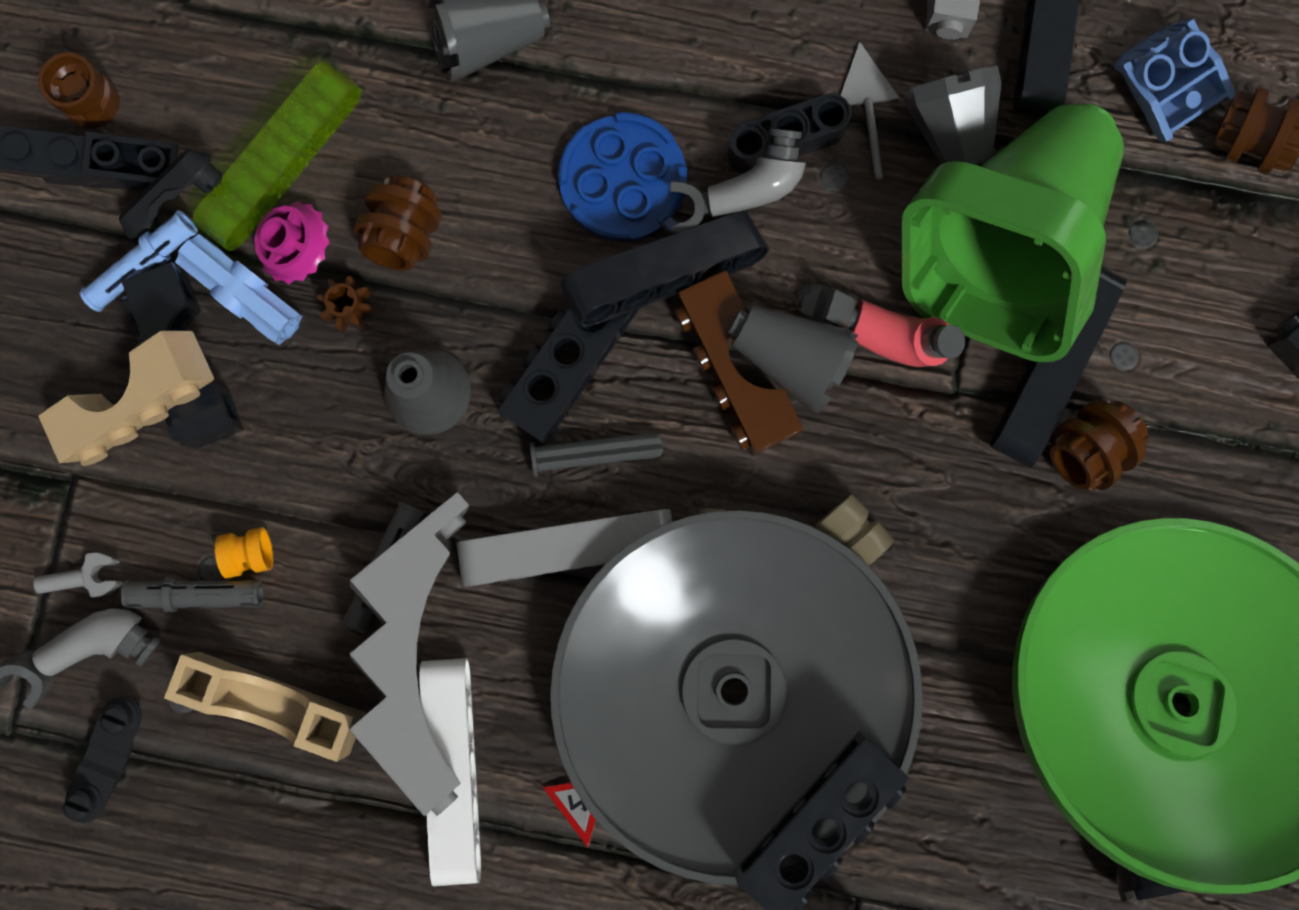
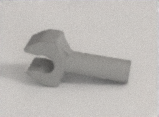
[33,552,123,597]

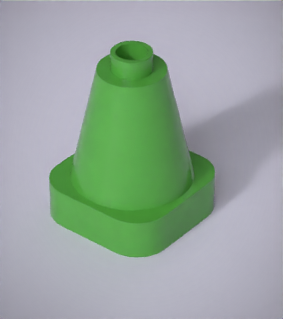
[902,104,1124,362]

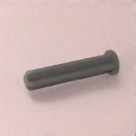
[530,432,663,477]

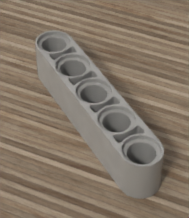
[456,509,673,587]

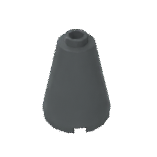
[426,0,550,81]
[727,305,858,413]
[384,348,471,435]

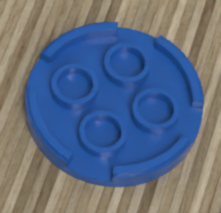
[558,112,687,242]

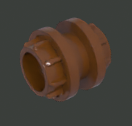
[1213,87,1299,175]
[354,175,442,271]
[1049,400,1149,491]

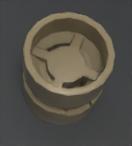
[813,493,895,566]

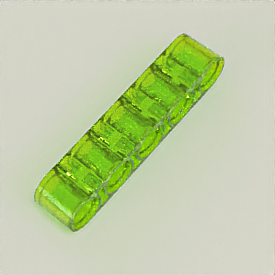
[192,61,362,251]

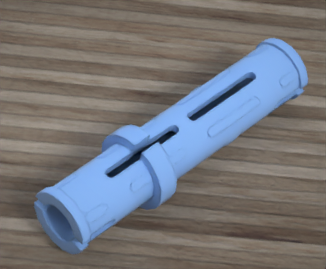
[80,210,198,312]

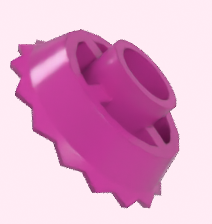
[254,201,330,284]

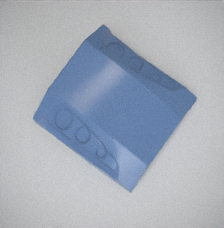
[1114,19,1235,142]

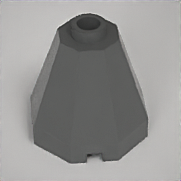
[903,65,1001,167]

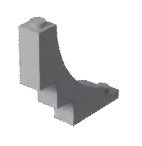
[349,492,469,817]

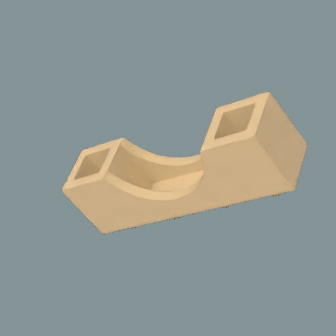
[38,331,214,466]
[164,652,365,762]

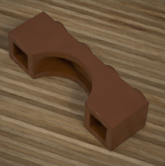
[674,270,804,457]

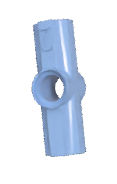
[175,234,302,345]

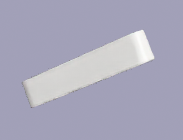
[419,658,481,886]

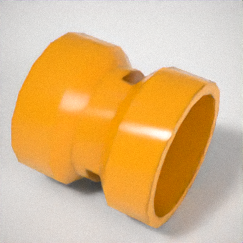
[215,527,274,578]

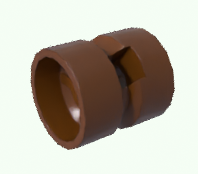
[38,52,120,128]

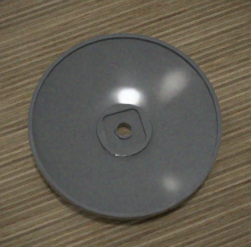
[550,510,923,885]

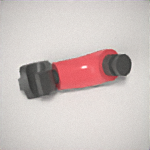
[800,284,965,367]

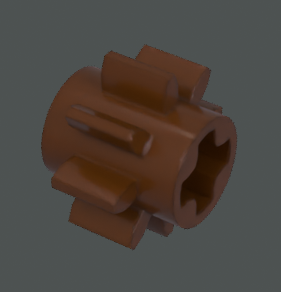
[317,276,375,333]

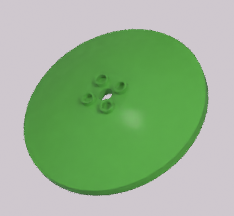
[1012,518,1299,894]

